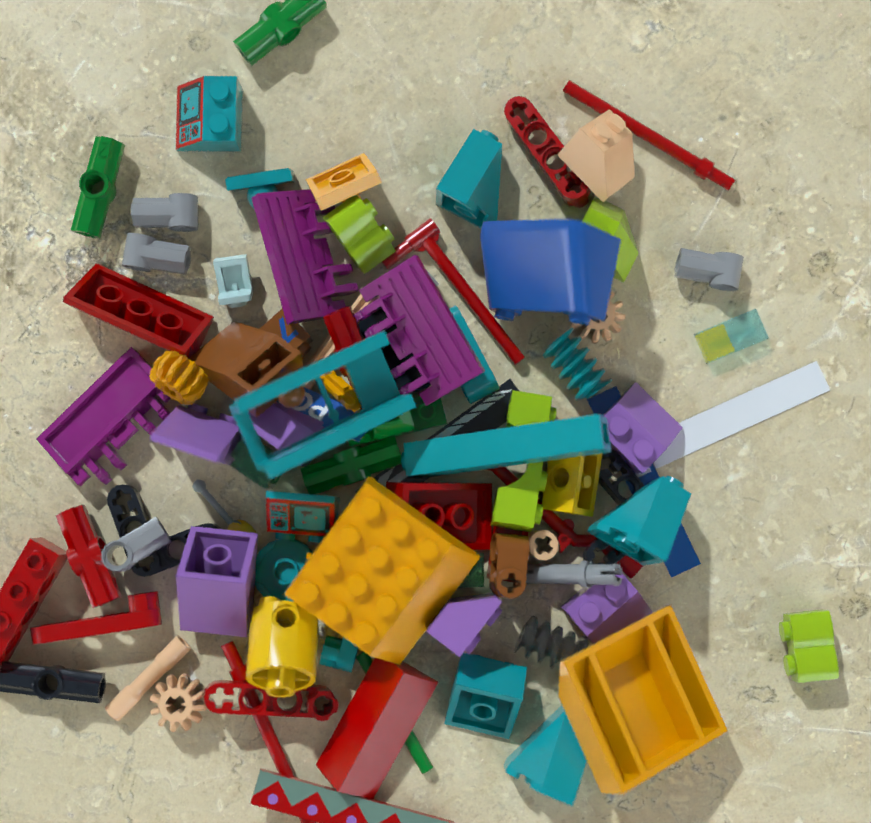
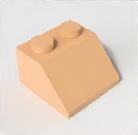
[558,109,635,202]

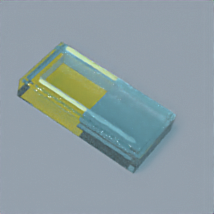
[694,309,769,364]

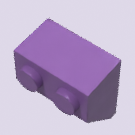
[602,382,683,474]
[561,573,653,644]

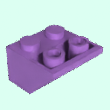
[427,593,502,657]

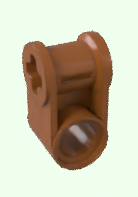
[489,533,530,599]

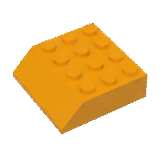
[284,476,480,665]
[558,605,728,794]

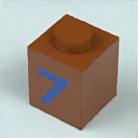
[260,308,313,358]

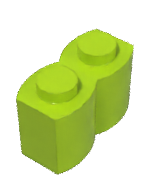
[323,195,396,274]
[779,609,839,683]

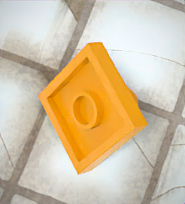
[306,153,382,211]

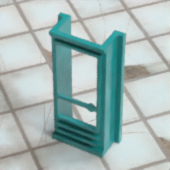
[228,331,416,479]

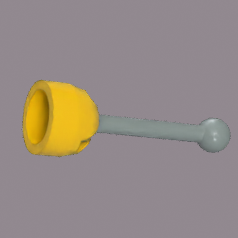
[193,480,256,533]

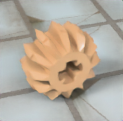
[568,291,625,344]
[150,673,207,732]

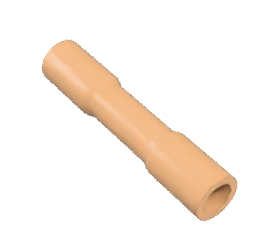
[105,635,191,721]

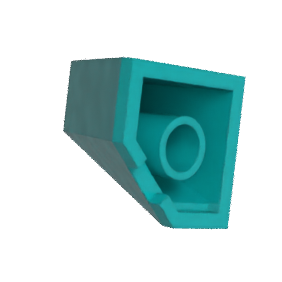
[436,129,502,228]
[587,476,692,566]
[503,705,587,806]

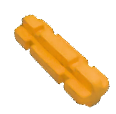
[320,370,361,412]

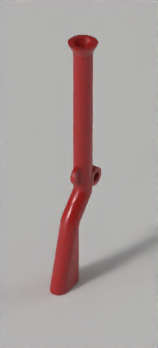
[486,467,643,579]

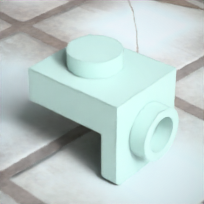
[213,254,254,308]

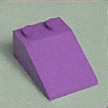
[150,404,242,466]

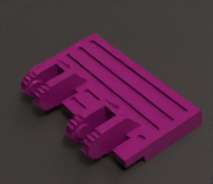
[251,189,359,325]
[354,255,485,406]
[36,347,171,486]

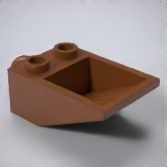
[188,321,305,418]

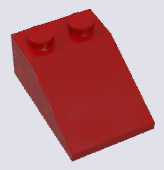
[386,482,492,550]

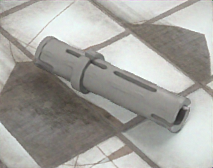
[526,561,622,588]

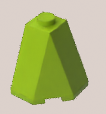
[582,196,639,283]

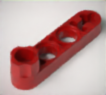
[504,96,591,208]
[30,591,162,644]
[203,680,338,721]

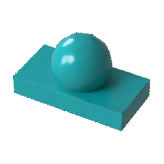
[225,168,295,210]

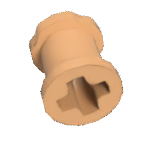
[528,530,559,560]

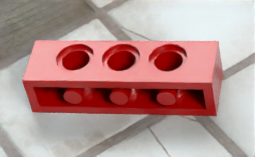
[0,537,67,669]

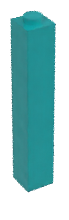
[401,414,611,479]

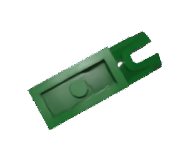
[348,396,447,446]

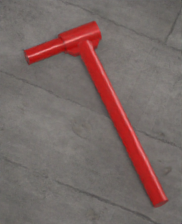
[382,218,525,365]

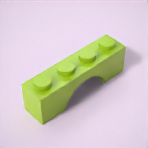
[491,390,557,532]

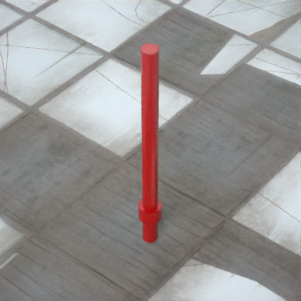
[563,80,736,191]
[221,640,316,823]

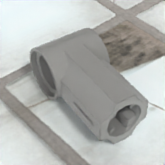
[131,193,198,232]
[122,233,191,275]
[675,248,744,291]
[101,517,172,572]

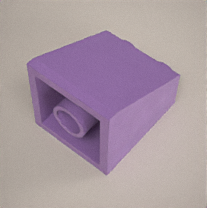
[176,526,258,637]

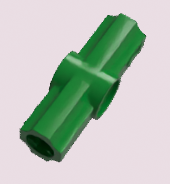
[233,0,327,66]
[71,136,125,239]
[301,436,401,495]

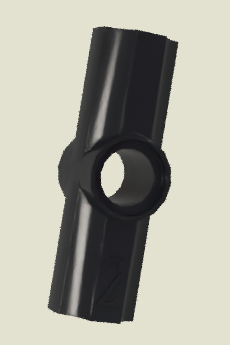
[0,661,106,703]

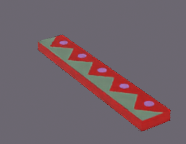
[250,768,455,823]

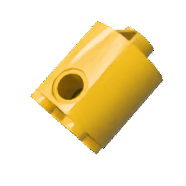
[246,596,319,697]

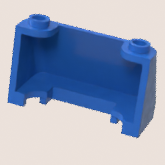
[480,219,621,325]

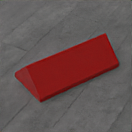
[63,263,214,358]
[316,657,438,799]

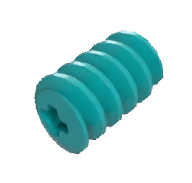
[542,327,613,401]

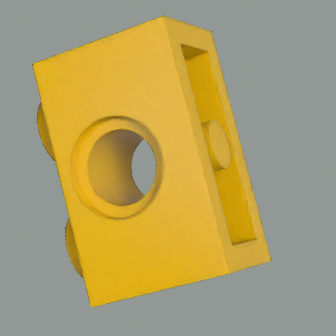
[542,453,602,517]

